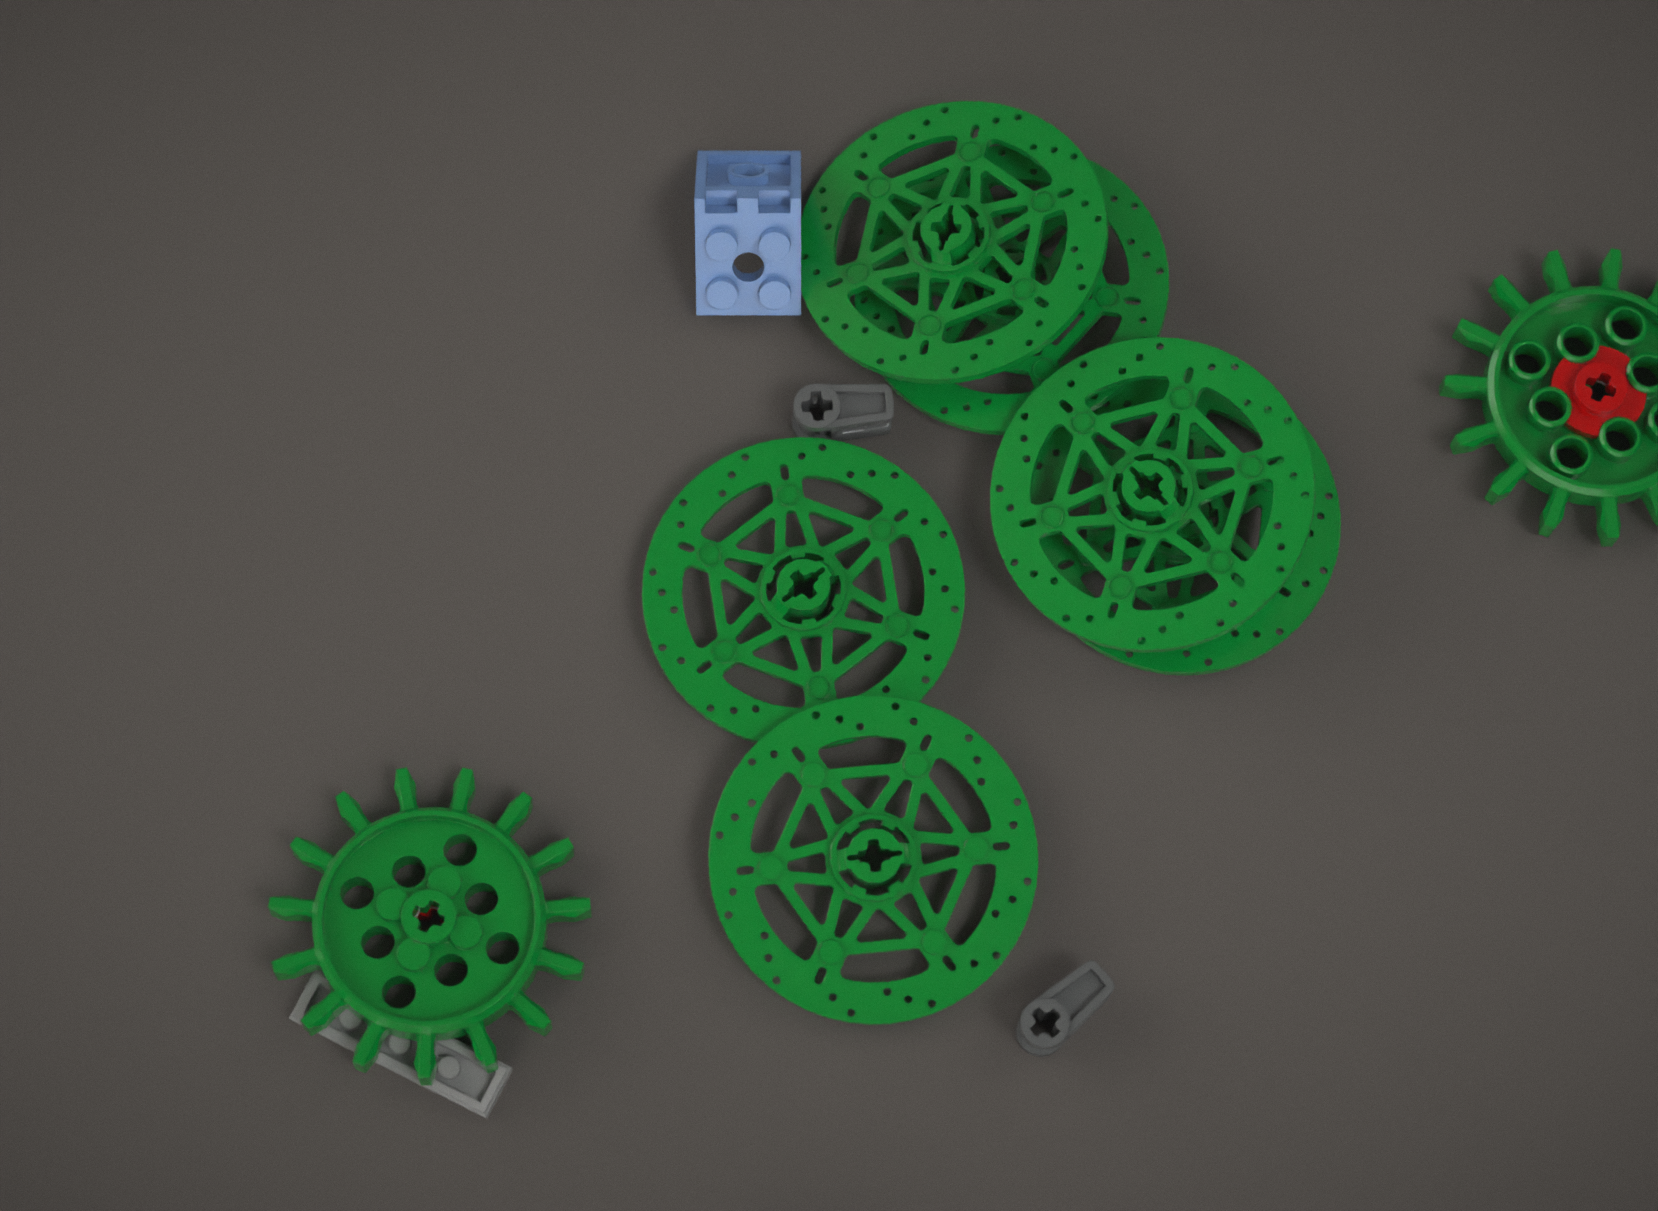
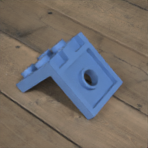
[694,151,801,315]

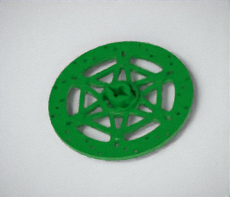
[801,101,1108,384]
[855,145,1170,435]
[990,337,1316,653]
[1021,370,1341,676]
[642,437,965,750]
[708,695,1038,1025]

